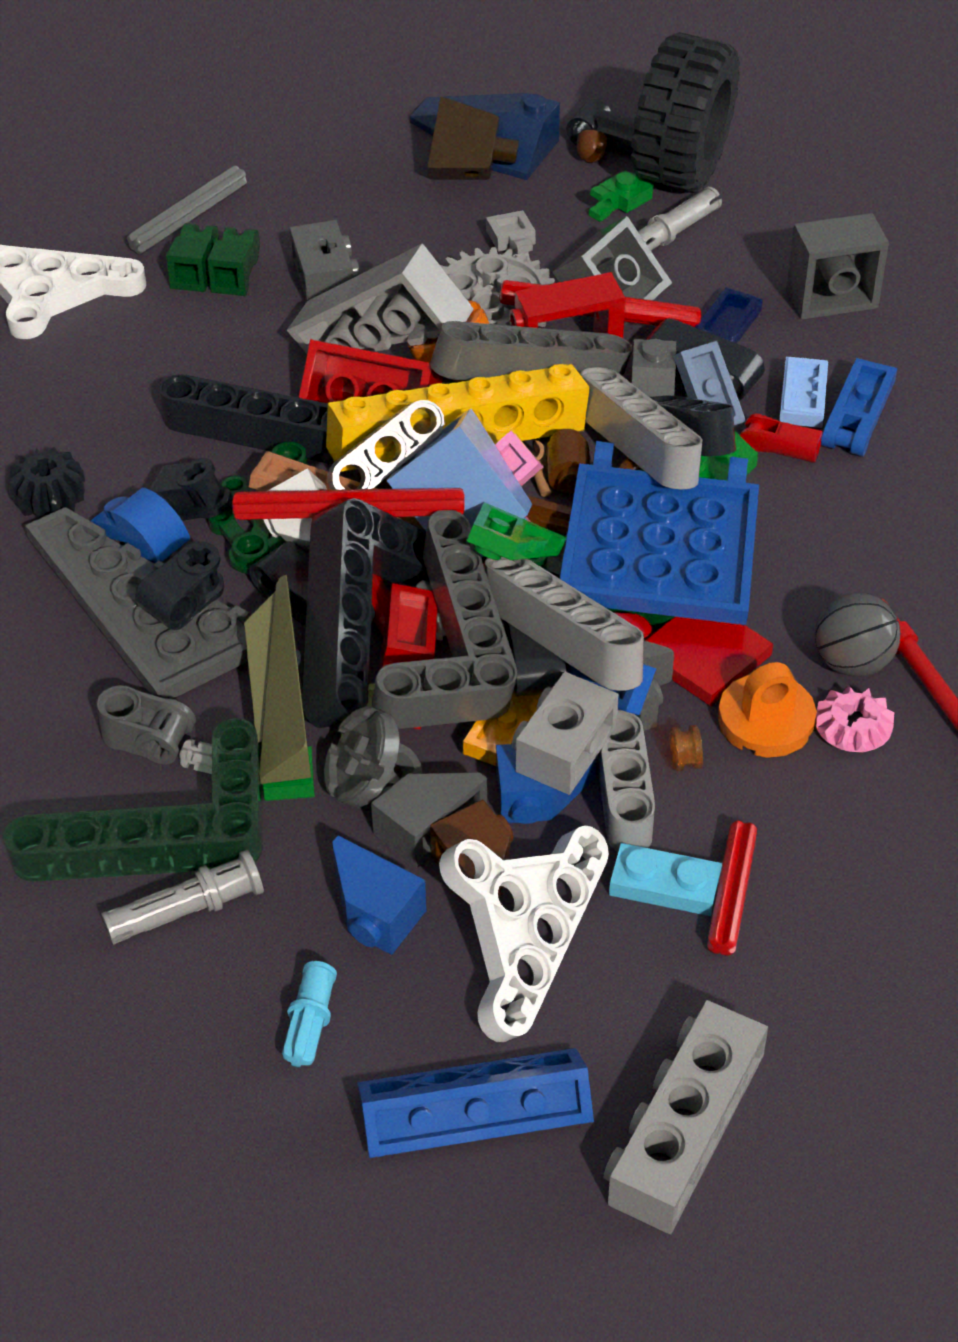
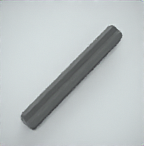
[127,165,247,254]

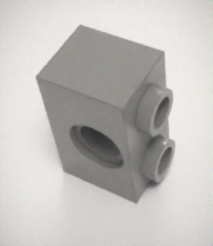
[512,672,619,795]

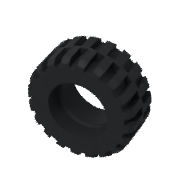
[631,32,740,192]

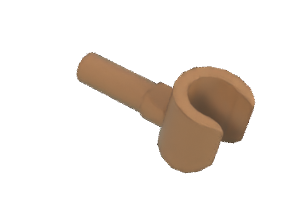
[534,440,551,497]

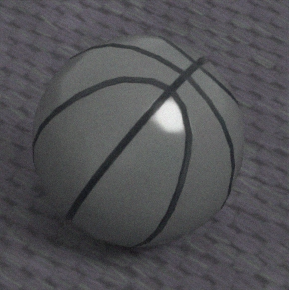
[815,592,901,677]

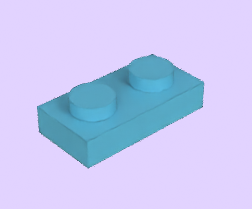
[609,843,722,916]

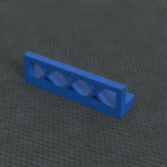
[357,1048,594,1158]

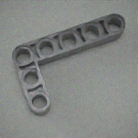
[371,510,517,729]

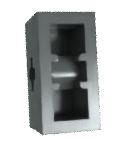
[289,220,360,302]

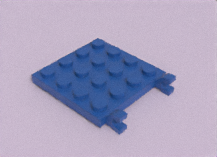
[560,441,759,625]

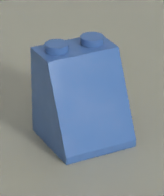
[387,408,532,558]

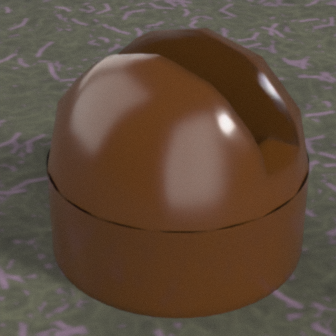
[576,130,608,163]

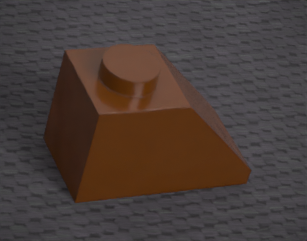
[430,799,514,908]

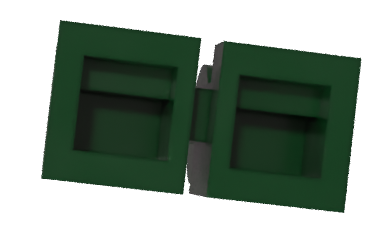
[166,223,260,296]

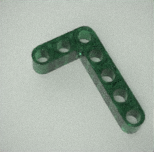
[3,718,263,882]

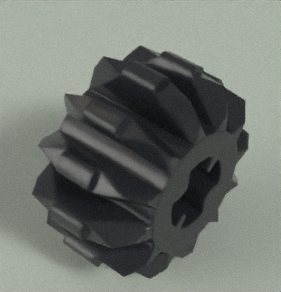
[9,447,85,519]

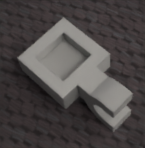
[486,210,536,263]

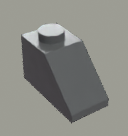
[631,339,677,397]
[371,772,487,868]

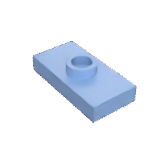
[779,357,828,428]

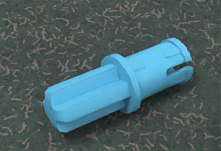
[282,961,337,1068]

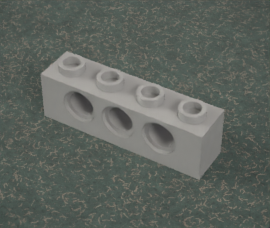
[603,1000,768,1235]

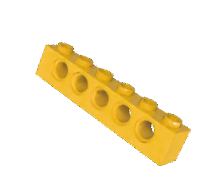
[326,364,590,472]

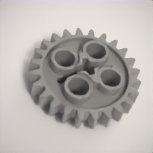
[440,247,555,327]

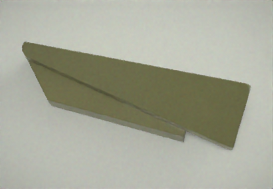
[244,575,311,784]

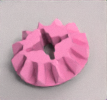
[815,685,894,752]

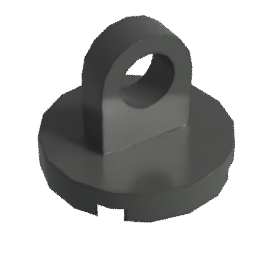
[324,706,423,808]

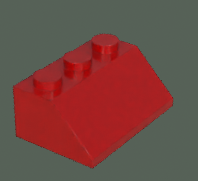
[299,339,443,403]

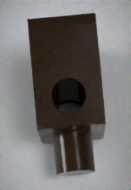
[428,97,519,180]

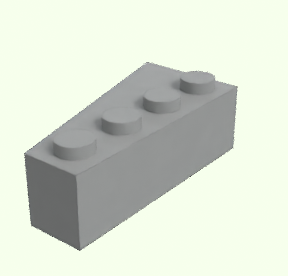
[287,243,474,354]

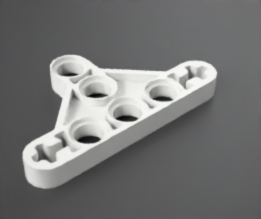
[0,245,146,339]
[439,826,609,1042]

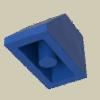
[496,744,597,824]
[332,835,427,955]

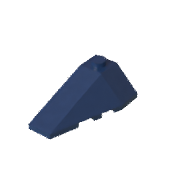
[410,93,560,180]

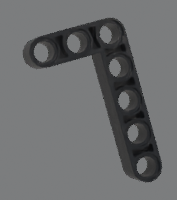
[302,498,427,729]

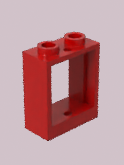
[509,272,625,338]

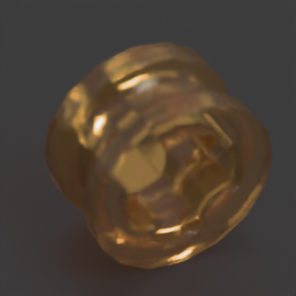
[669,725,703,771]

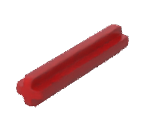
[707,820,757,956]

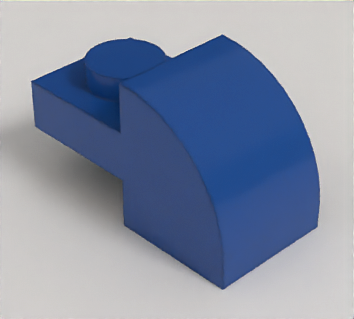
[90,487,191,563]

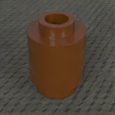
[546,429,591,494]

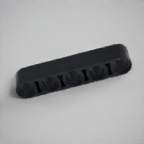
[159,374,335,464]

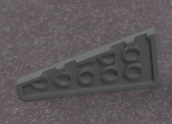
[25,507,250,699]

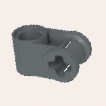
[97,685,196,765]

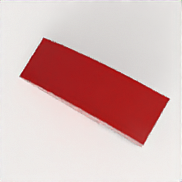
[378,583,437,730]

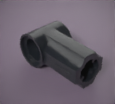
[566,99,634,154]

